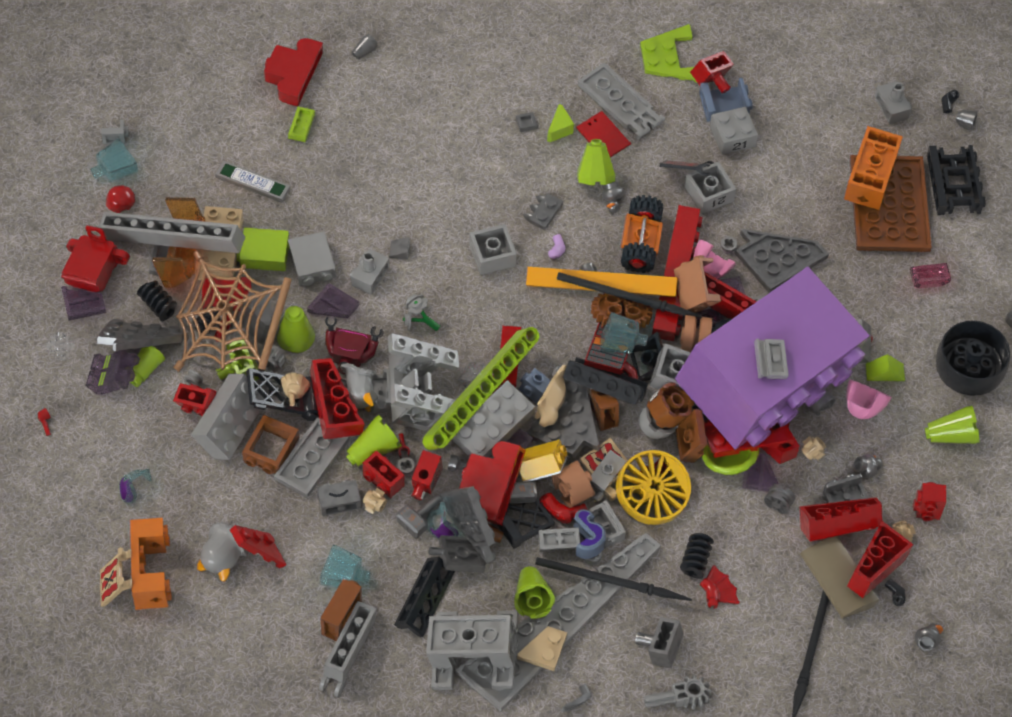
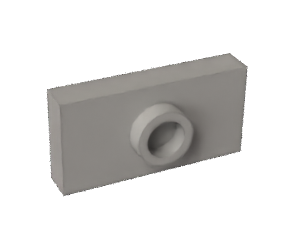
[590,450,626,492]

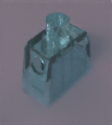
[90,139,138,182]
[600,312,648,354]
[320,544,371,588]

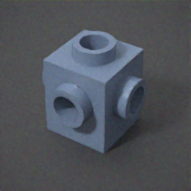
[518,368,551,404]

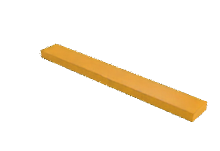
[526,267,678,297]

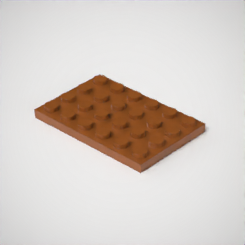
[850,155,932,252]

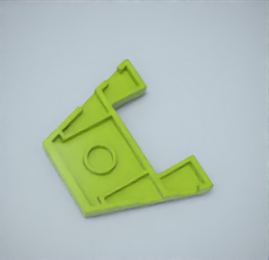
[640,24,697,83]

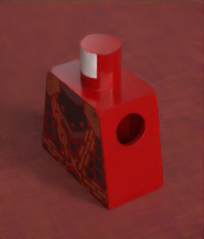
[411,450,443,500]

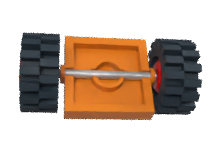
[620,195,663,273]

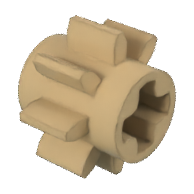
[802,436,826,460]
[363,488,387,514]
[892,521,916,542]

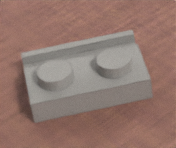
[754,339,788,379]

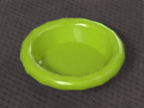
[702,444,759,475]

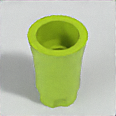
[124,346,165,387]

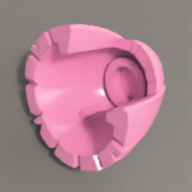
[694,240,736,279]
[846,379,892,419]

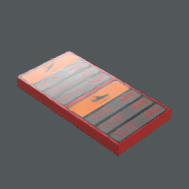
[584,315,637,375]

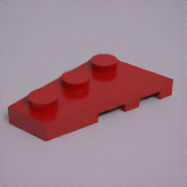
[230,525,287,568]

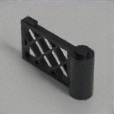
[246,368,319,421]

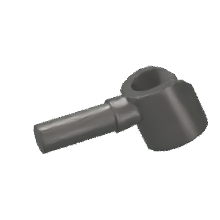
[591,487,604,505]

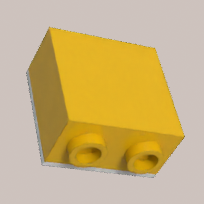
[519,439,567,482]

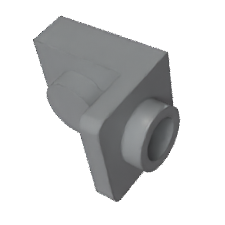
[101,119,129,144]

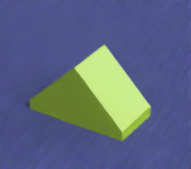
[547,104,574,142]
[865,354,905,381]

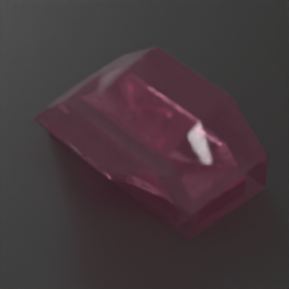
[910,263,951,289]

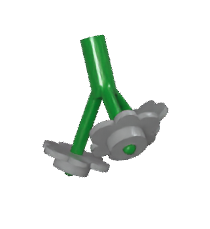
[403,294,441,331]

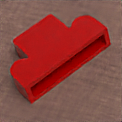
[264,38,323,107]
[459,441,526,526]

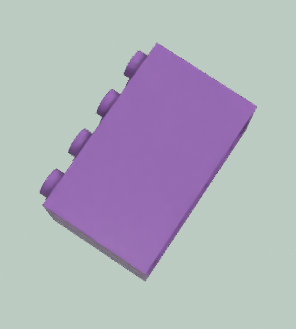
[675,266,870,450]

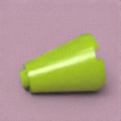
[277,306,315,353]
[924,406,980,444]
[346,415,402,467]
[514,566,555,619]

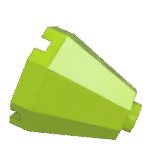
[577,139,615,185]

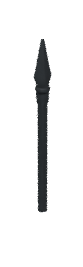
[557,272,702,318]
[535,557,692,601]
[792,590,829,717]

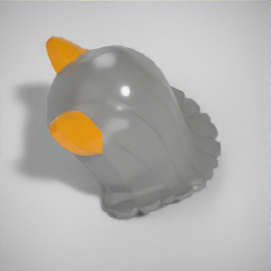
[340,363,378,412]
[197,522,248,582]

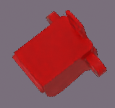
[61,225,130,292]

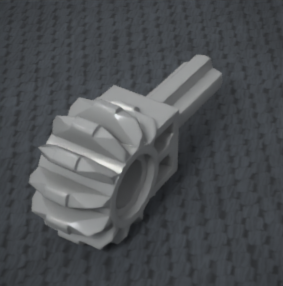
[644,674,712,710]

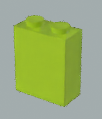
[237,228,289,271]

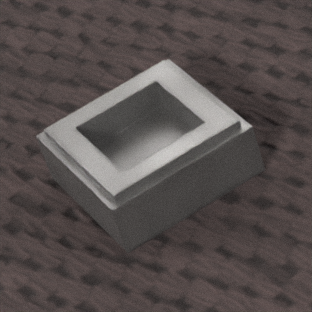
[516,112,538,132]

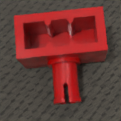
[690,51,734,94]

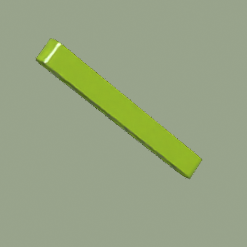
[422,327,539,451]

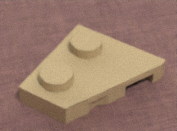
[517,626,567,671]

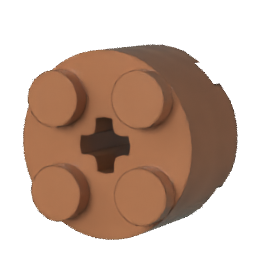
[552,461,595,508]

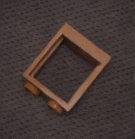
[242,415,299,474]
[320,578,362,641]

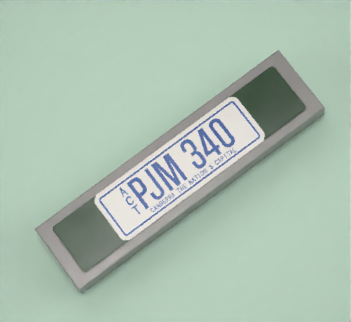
[215,161,290,202]

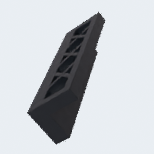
[394,556,455,637]

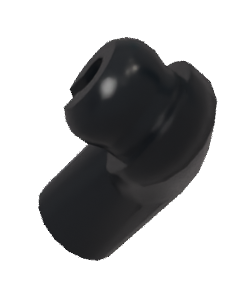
[941,89,960,113]
[885,578,906,606]

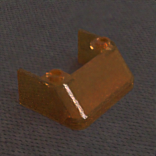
[152,197,205,288]

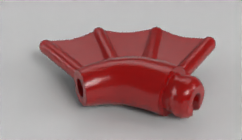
[700,565,740,609]

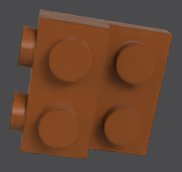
[676,409,707,463]

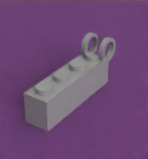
[319,601,376,698]

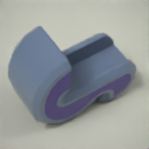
[574,509,606,559]

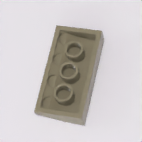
[800,536,879,619]

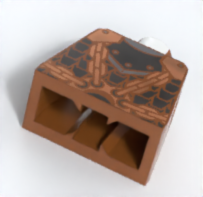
[590,388,619,431]

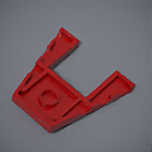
[704,420,795,458]

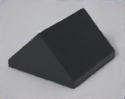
[630,332,663,381]

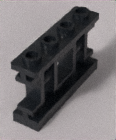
[927,145,986,215]
[563,357,649,405]

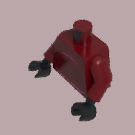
[325,317,384,374]

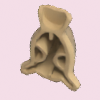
[534,365,567,427]

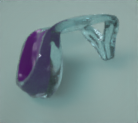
[119,469,152,504]
[426,502,460,540]

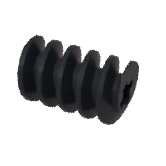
[137,280,177,321]
[680,533,714,579]

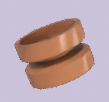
[680,315,712,353]

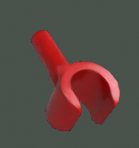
[38,408,51,436]
[398,433,410,458]

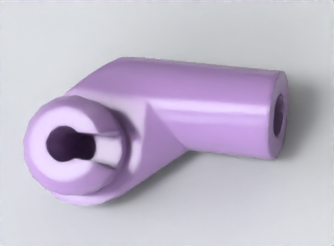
[548,234,565,259]

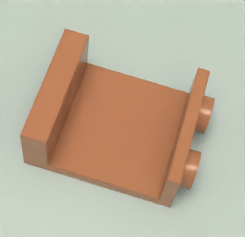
[674,255,721,313]

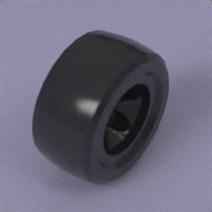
[936,320,1011,396]

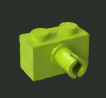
[216,340,259,381]

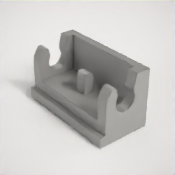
[371,369,391,413]
[589,500,626,549]
[538,528,580,551]

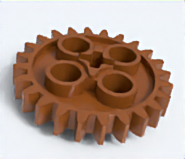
[591,293,653,332]

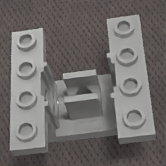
[388,333,460,430]
[426,610,519,690]

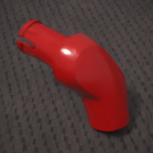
[540,493,588,524]

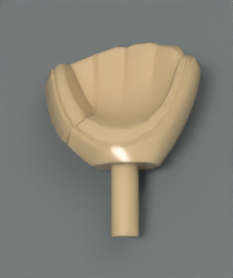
[281,373,310,406]

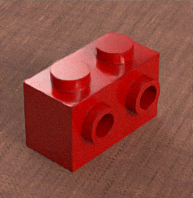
[173,383,217,416]
[362,451,405,499]
[913,482,946,521]

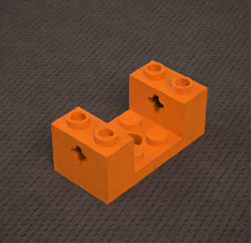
[844,126,903,210]
[130,518,172,610]

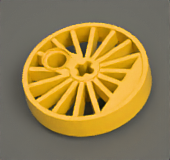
[616,450,691,525]

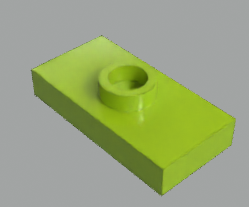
[288,107,315,142]

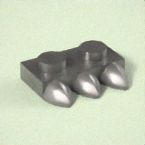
[523,193,563,230]

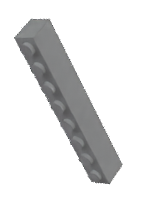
[98,212,245,253]

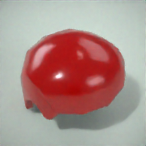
[106,185,135,213]

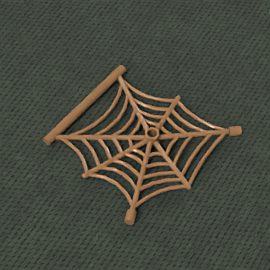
[173,250,292,372]

